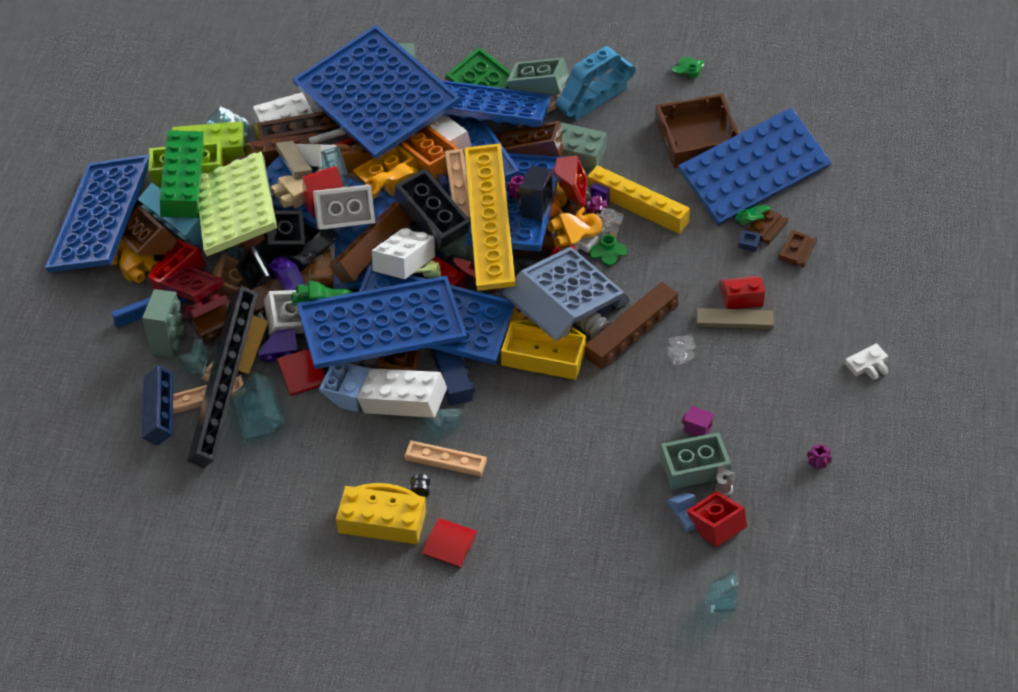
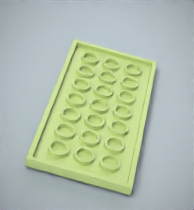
[199,152,277,256]

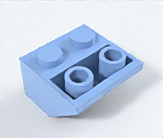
[319,363,370,412]

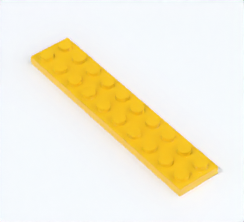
[464,143,516,291]

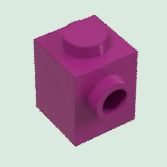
[681,406,714,437]

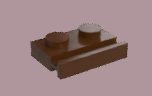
[747,210,788,245]
[779,230,817,268]

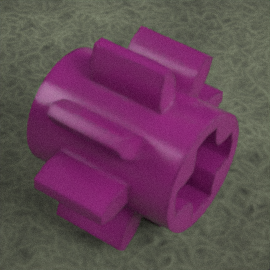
[507,176,524,199]
[586,196,608,218]
[807,444,832,469]

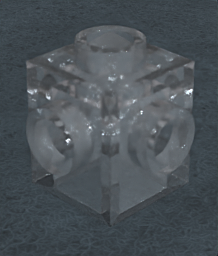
[597,208,624,238]
[666,334,697,365]

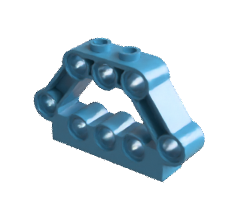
[555,46,636,121]

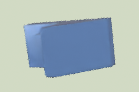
[667,492,696,532]

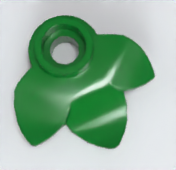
[671,57,705,78]
[735,205,771,225]
[590,234,627,266]

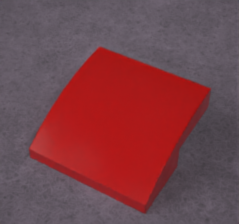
[453,258,496,293]
[277,349,325,396]
[422,518,477,568]

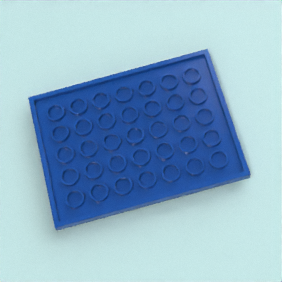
[292,25,461,160]

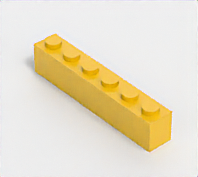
[588,165,690,234]

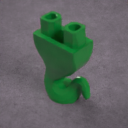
[291,281,352,306]

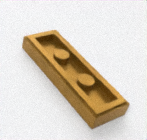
[238,315,268,375]

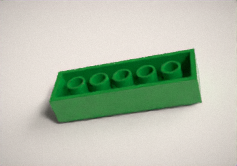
[160,130,204,218]

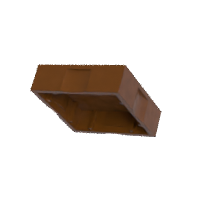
[655,93,740,168]

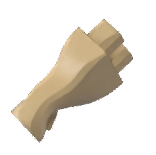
[271,169,322,209]

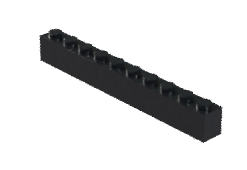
[187,286,258,468]

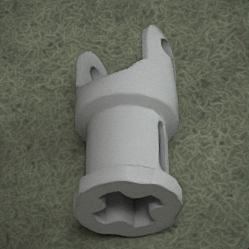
[715,464,735,497]

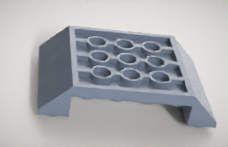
[502,247,630,341]

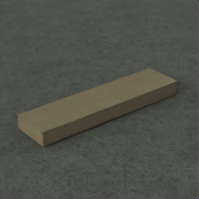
[276,141,312,178]
[697,308,774,329]

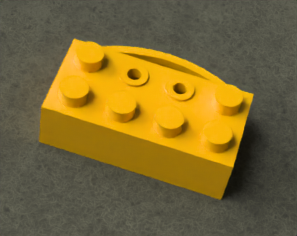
[501,319,586,380]
[336,483,426,545]

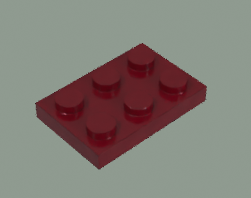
[159,266,225,303]
[181,293,229,319]

